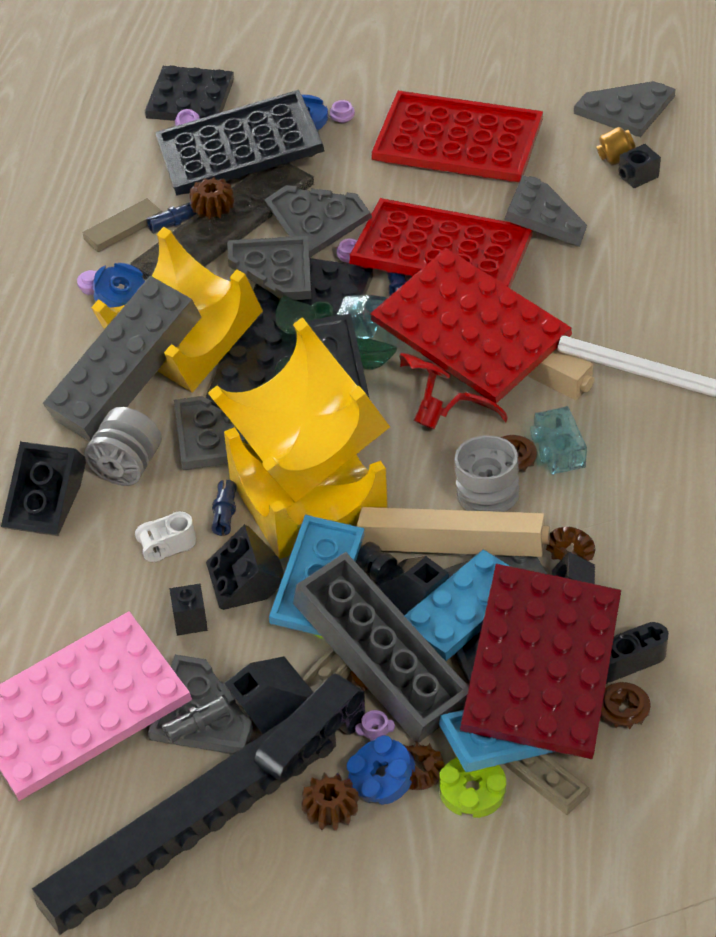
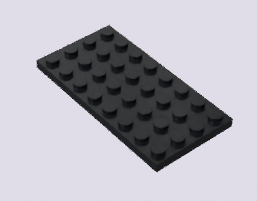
[205,258,373,409]

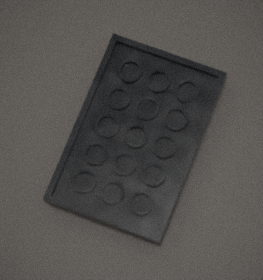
[155,90,325,196]

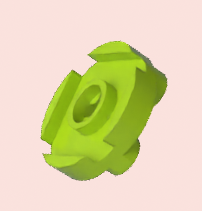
[440,757,506,818]

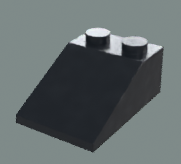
[1,441,86,536]

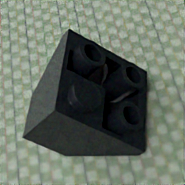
[206,524,284,610]
[375,556,449,615]
[224,656,314,734]

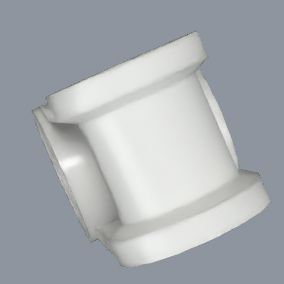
[135,511,197,562]

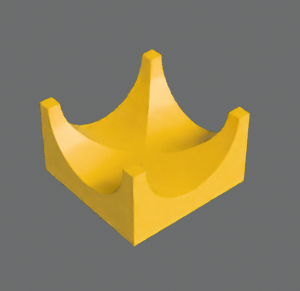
[91,227,263,393]
[208,317,390,503]
[224,427,388,559]

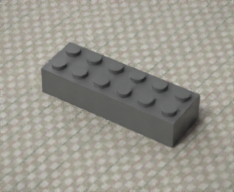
[43,276,201,442]
[293,552,469,743]

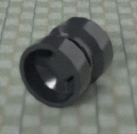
[356,542,397,582]

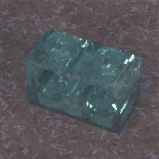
[530,406,587,475]

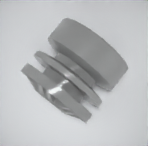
[84,407,162,486]
[454,435,519,512]

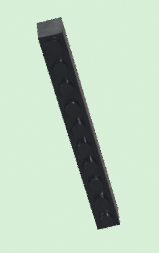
[32,717,336,935]

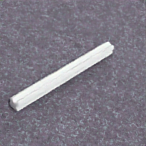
[558,336,716,397]

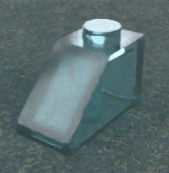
[337,295,387,339]

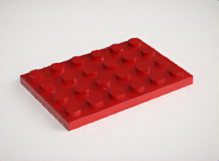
[372,90,543,182]
[349,198,533,288]
[370,248,572,404]

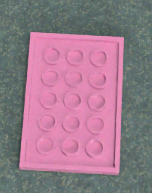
[0,611,192,801]

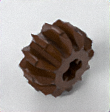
[190,176,234,220]
[301,772,359,831]

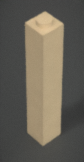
[527,348,594,400]
[357,507,550,557]

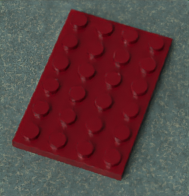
[460,564,622,759]

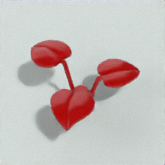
[399,353,508,430]

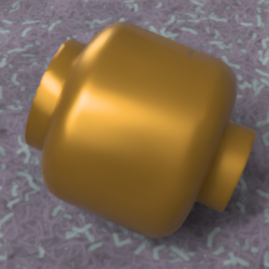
[596,127,636,165]

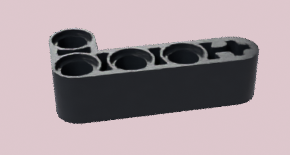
[606,622,669,684]
[254,673,365,783]

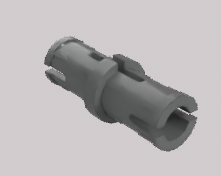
[162,696,230,744]

